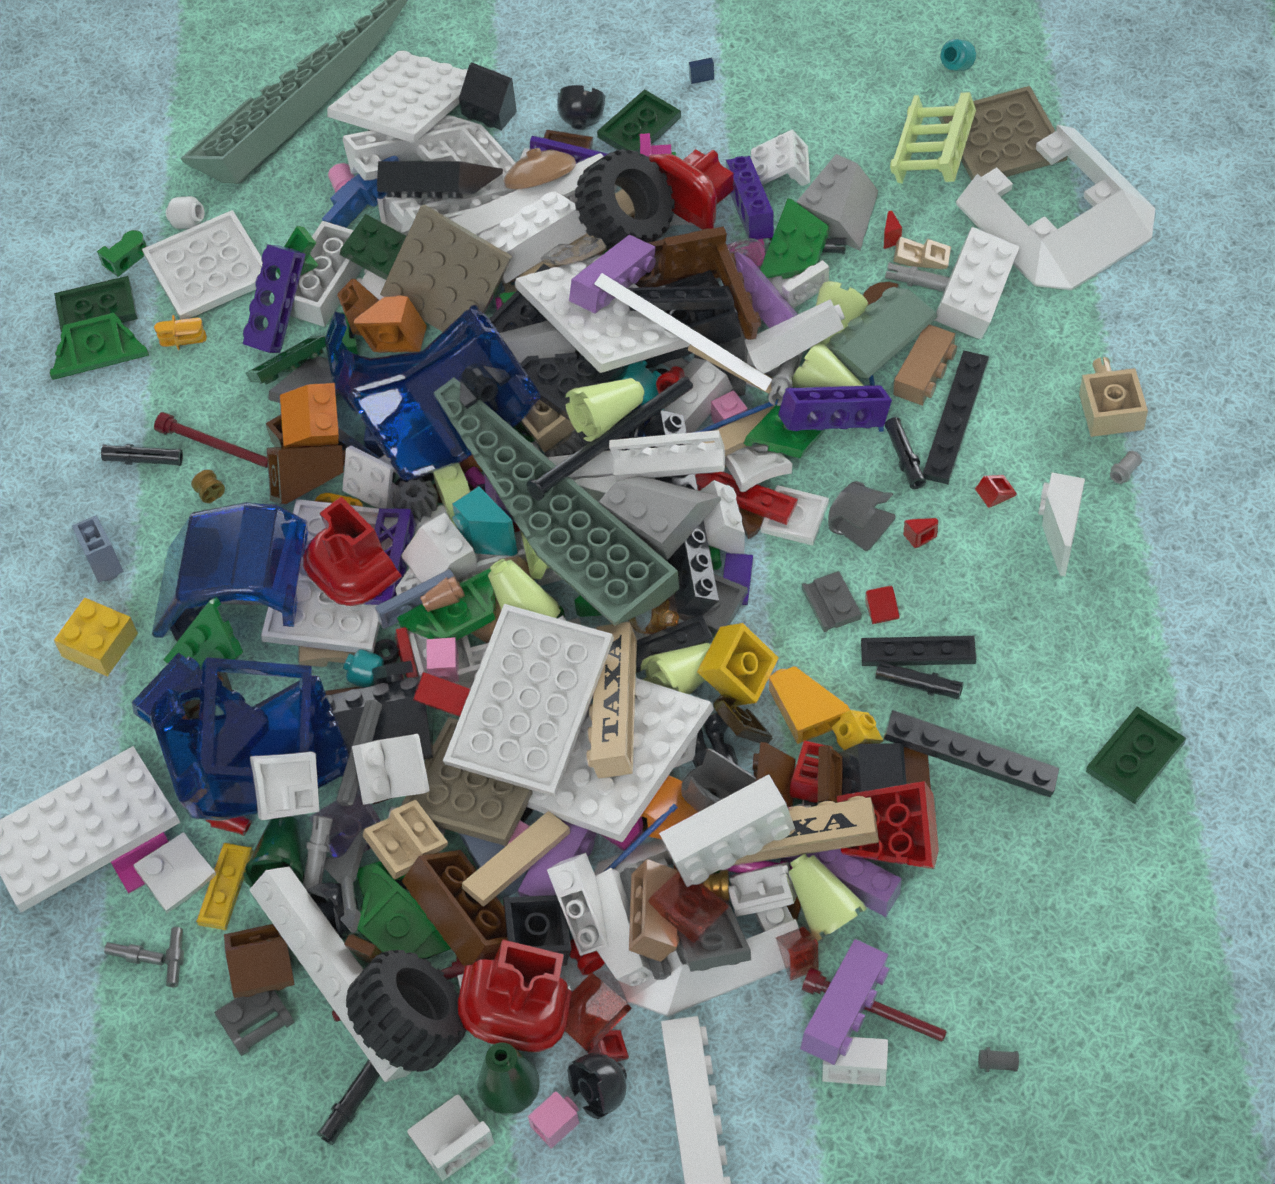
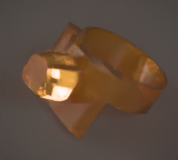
[628,599,679,634]

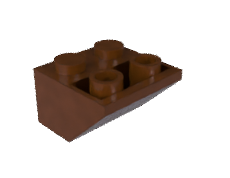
[753,742,796,807]
[224,924,295,998]

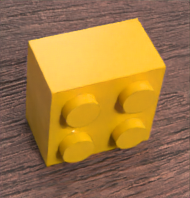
[54,597,138,677]
[697,623,779,706]

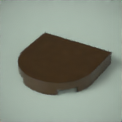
[713,694,773,743]

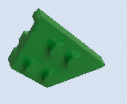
[760,198,830,279]
[49,313,149,380]
[743,386,826,458]
[397,568,496,641]
[163,597,243,677]
[357,864,451,959]

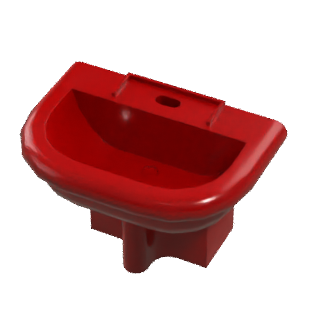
[648,149,734,230]
[303,496,402,606]
[458,940,572,1052]

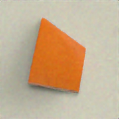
[641,775,698,840]

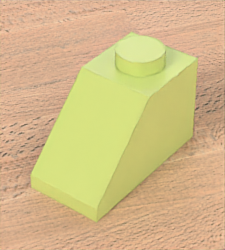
[433,461,470,528]

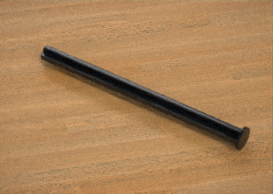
[526,376,693,501]

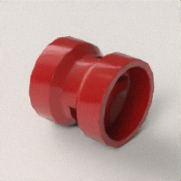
[570,939,605,975]

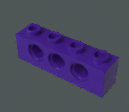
[726,156,774,241]
[242,244,306,353]
[778,385,892,431]

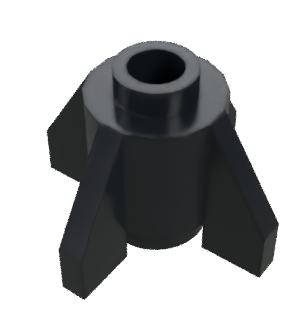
[460,363,512,411]

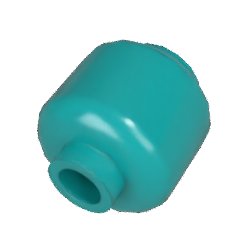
[940,39,976,71]
[343,649,384,688]

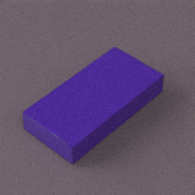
[723,553,753,605]

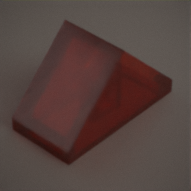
[776,927,819,981]

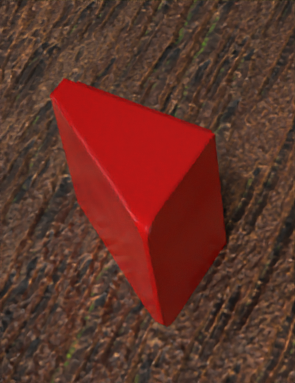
[883,210,902,249]
[975,475,1017,508]
[903,518,939,548]
[865,586,900,624]
[585,1030,629,1062]

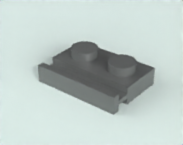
[802,571,862,632]

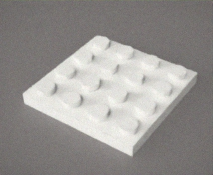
[142,210,262,320]

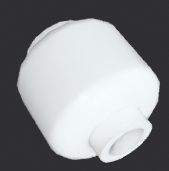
[166,196,205,229]

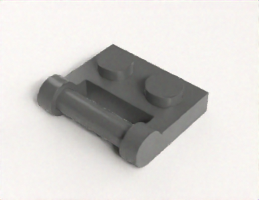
[214,990,295,1057]

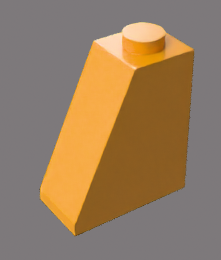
[769,666,850,744]

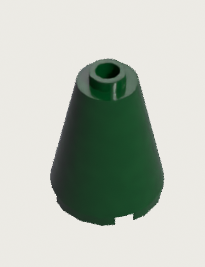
[244,816,304,888]
[477,1043,540,1114]

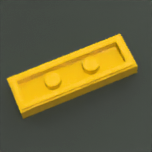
[196,843,253,930]

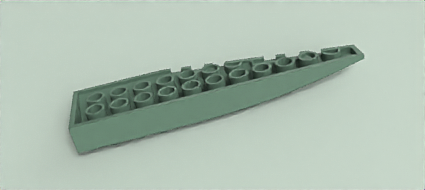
[181,0,408,184]
[434,377,679,626]

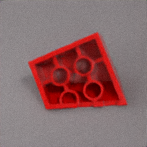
[837,781,939,869]

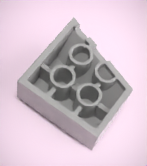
[796,154,878,251]
[494,321,577,384]
[599,476,722,560]

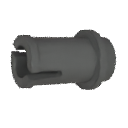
[978,1047,1019,1072]

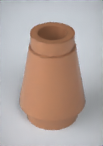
[420,576,465,612]

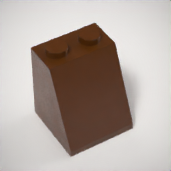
[266,445,346,504]

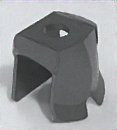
[828,481,896,551]
[681,748,756,812]

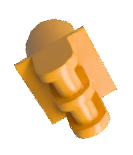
[154,315,207,350]

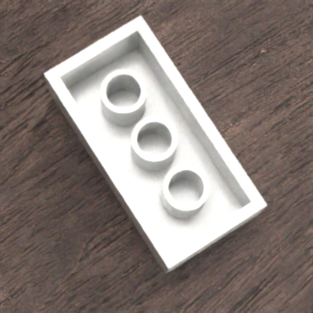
[479,191,587,284]
[290,221,363,327]
[934,227,1019,339]
[659,775,795,887]

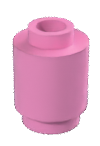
[328,163,355,193]

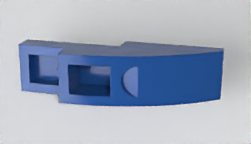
[322,156,399,228]

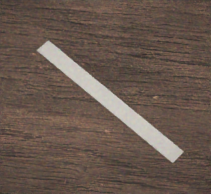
[594,273,772,391]

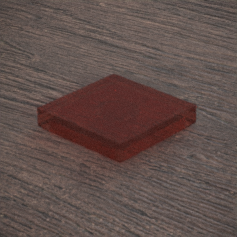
[648,871,729,943]
[565,972,632,1053]

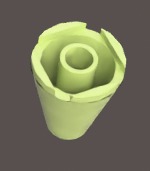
[810,281,868,349]
[792,342,864,388]
[566,378,644,442]
[488,559,561,618]
[641,643,711,695]
[789,854,867,942]

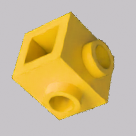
[831,710,884,750]

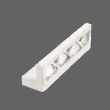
[609,430,725,481]

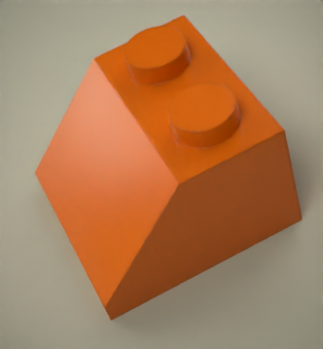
[354,295,427,353]
[280,383,339,448]

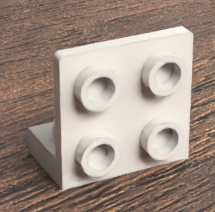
[751,129,810,186]
[768,260,829,309]
[342,446,399,509]
[352,734,429,804]
[407,1095,495,1182]

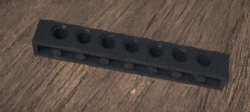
[644,410,719,616]

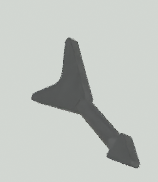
[324,830,367,933]

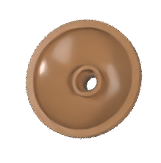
[503,148,576,189]

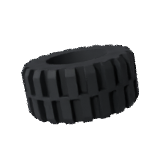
[575,149,675,250]
[346,950,467,1072]

